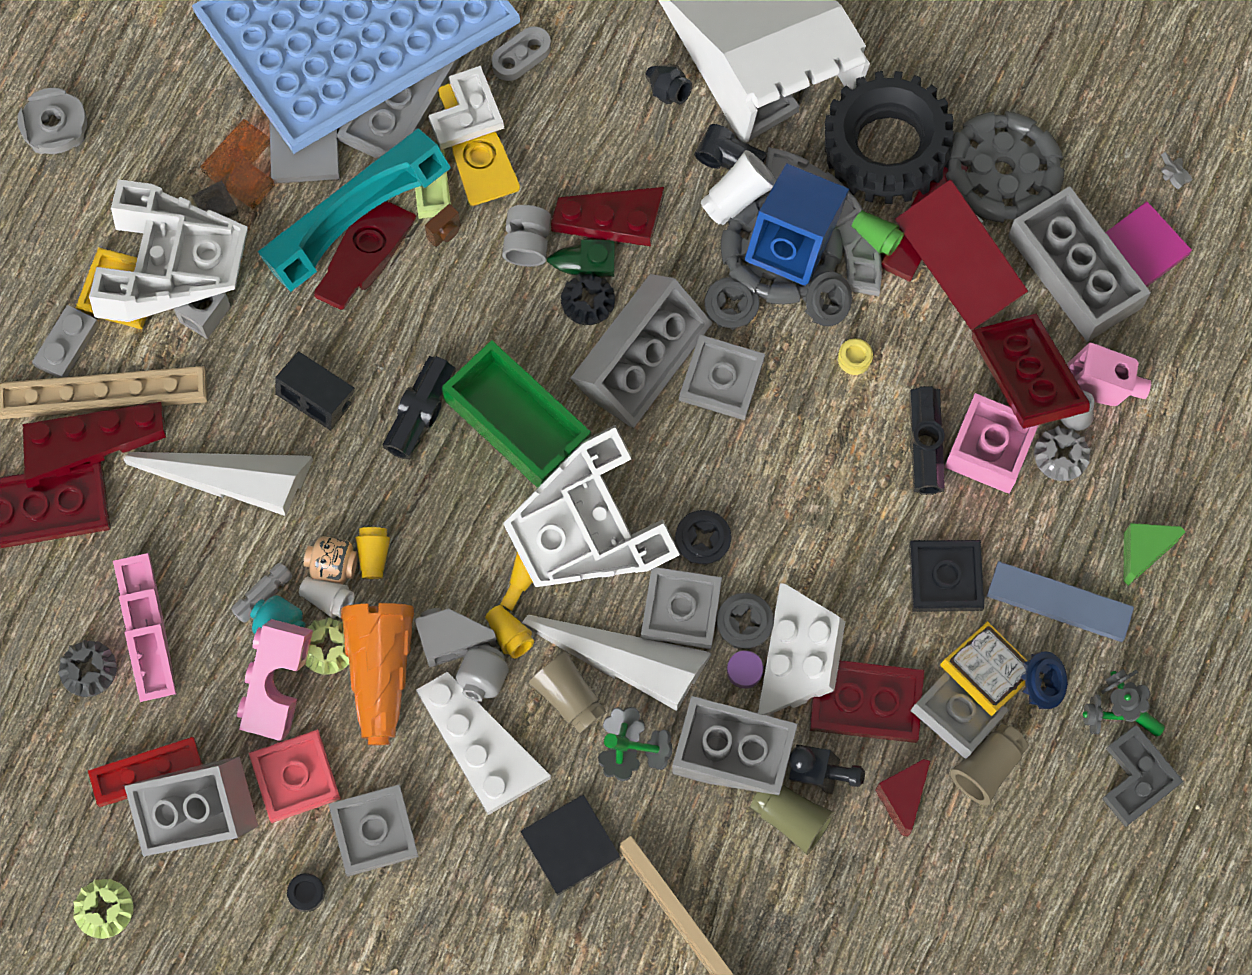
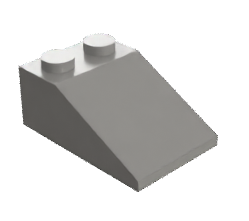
[672,696,798,795]
[125,756,258,857]

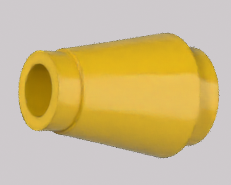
[355,527,391,579]
[485,605,534,658]

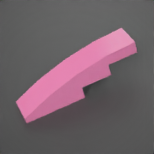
[113,553,176,702]

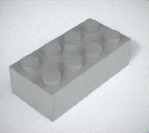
[1008,186,1151,342]

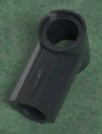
[694,124,767,170]

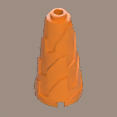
[341,603,414,745]

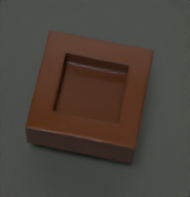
[425,203,461,247]

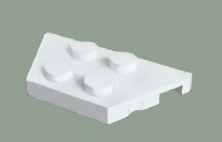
[758,583,845,717]

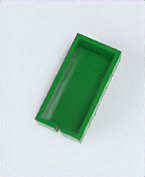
[442,340,592,488]

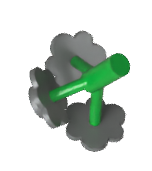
[1083,669,1165,737]
[598,707,673,781]

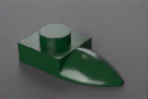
[547,240,615,277]

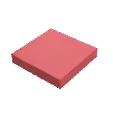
[249,729,341,823]

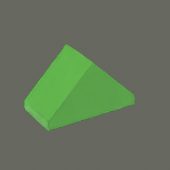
[1123,523,1186,586]

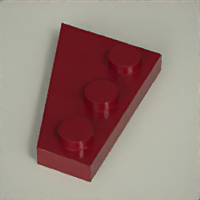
[551,187,664,247]

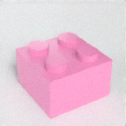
[944,393,1038,494]

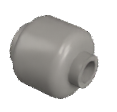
[456,645,509,701]

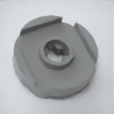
[18,88,87,154]

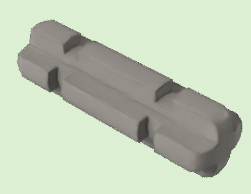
[231,563,292,622]

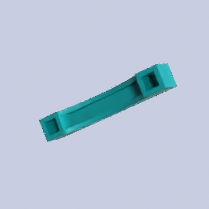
[257,128,451,292]

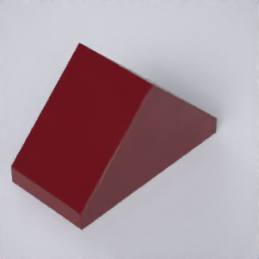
[875,759,931,837]

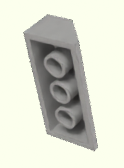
[570,274,713,428]

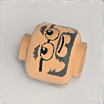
[304,536,358,584]

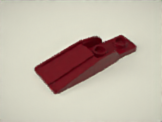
[314,201,416,310]

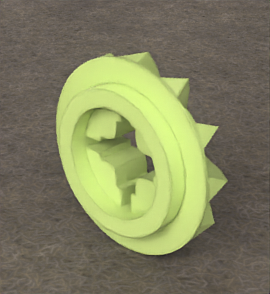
[305,617,349,675]
[73,879,133,939]

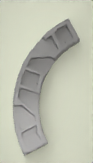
[765,147,882,296]

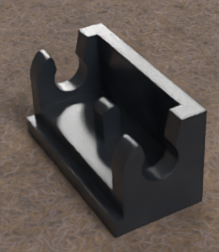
[275,351,355,431]

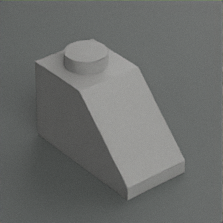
[414,608,497,668]

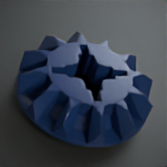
[1020,651,1068,709]

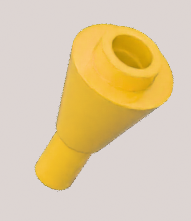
[500,552,533,611]

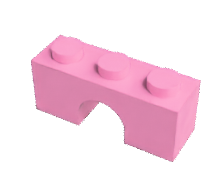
[237,619,313,741]

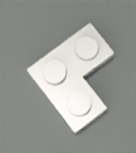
[429,66,504,150]

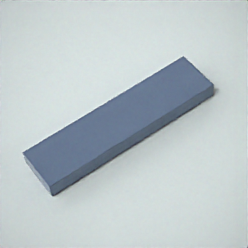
[986,561,1134,642]

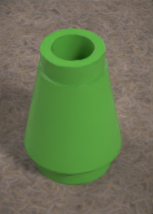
[851,210,904,256]

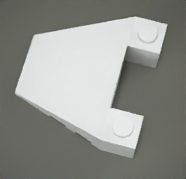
[89,179,248,322]
[503,425,680,587]

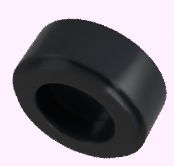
[287,873,325,912]

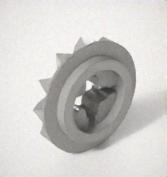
[1034,426,1091,481]

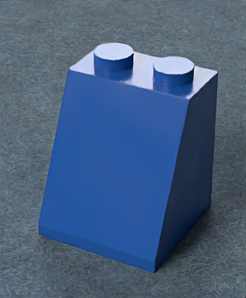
[744,163,849,286]

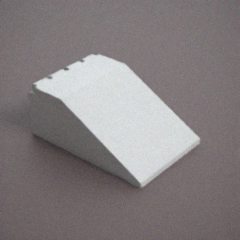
[659,0,870,143]

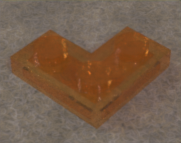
[200,119,275,209]

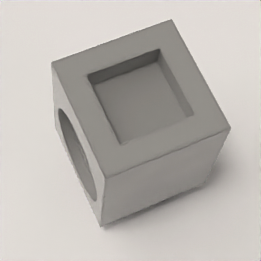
[174,292,231,339]

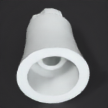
[701,150,776,225]

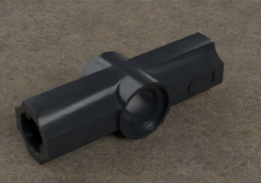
[383,356,456,460]
[909,386,945,495]

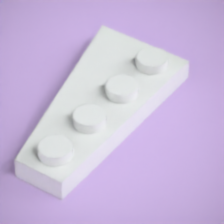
[416,672,551,815]

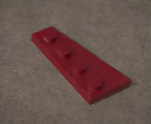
[22,402,166,488]

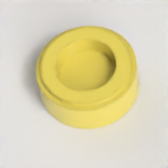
[838,338,873,375]

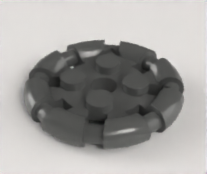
[946,111,1065,223]
[720,191,843,305]

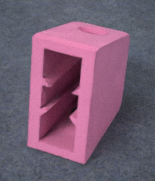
[1067,343,1151,406]

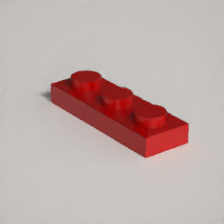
[88,737,203,807]

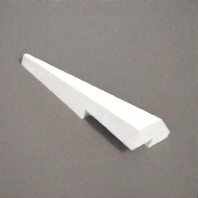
[124,452,313,516]
[522,615,711,711]

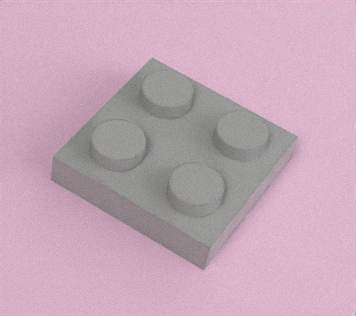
[679,335,765,420]
[641,567,722,649]
[910,672,1009,759]
[329,784,419,877]

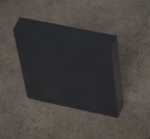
[909,540,984,612]
[520,794,621,896]

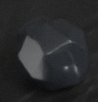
[645,64,692,105]

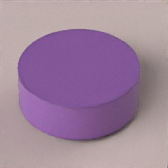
[727,651,763,688]

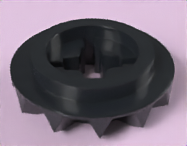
[561,272,615,325]
[675,510,732,566]

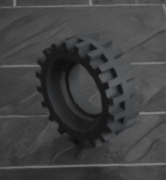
[825,71,954,204]

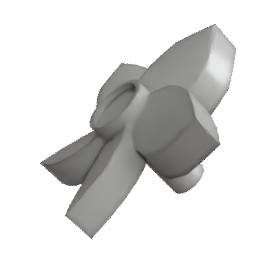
[1161,151,1193,189]

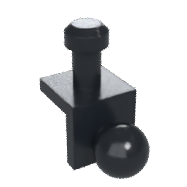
[788,744,865,794]

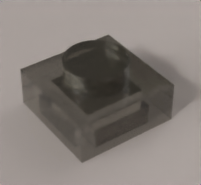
[191,180,239,218]

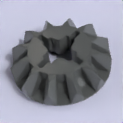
[802,271,852,326]
[704,277,759,331]
[717,593,774,650]
[58,640,117,697]

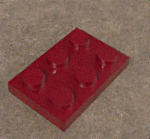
[809,660,924,743]

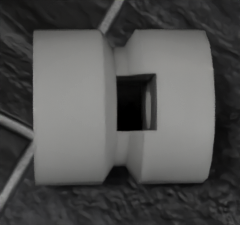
[502,205,551,267]

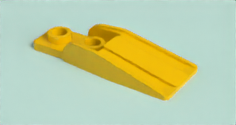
[438,84,520,206]

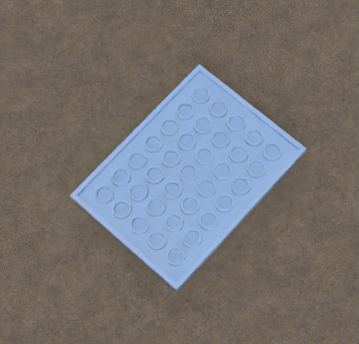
[192,0,520,154]

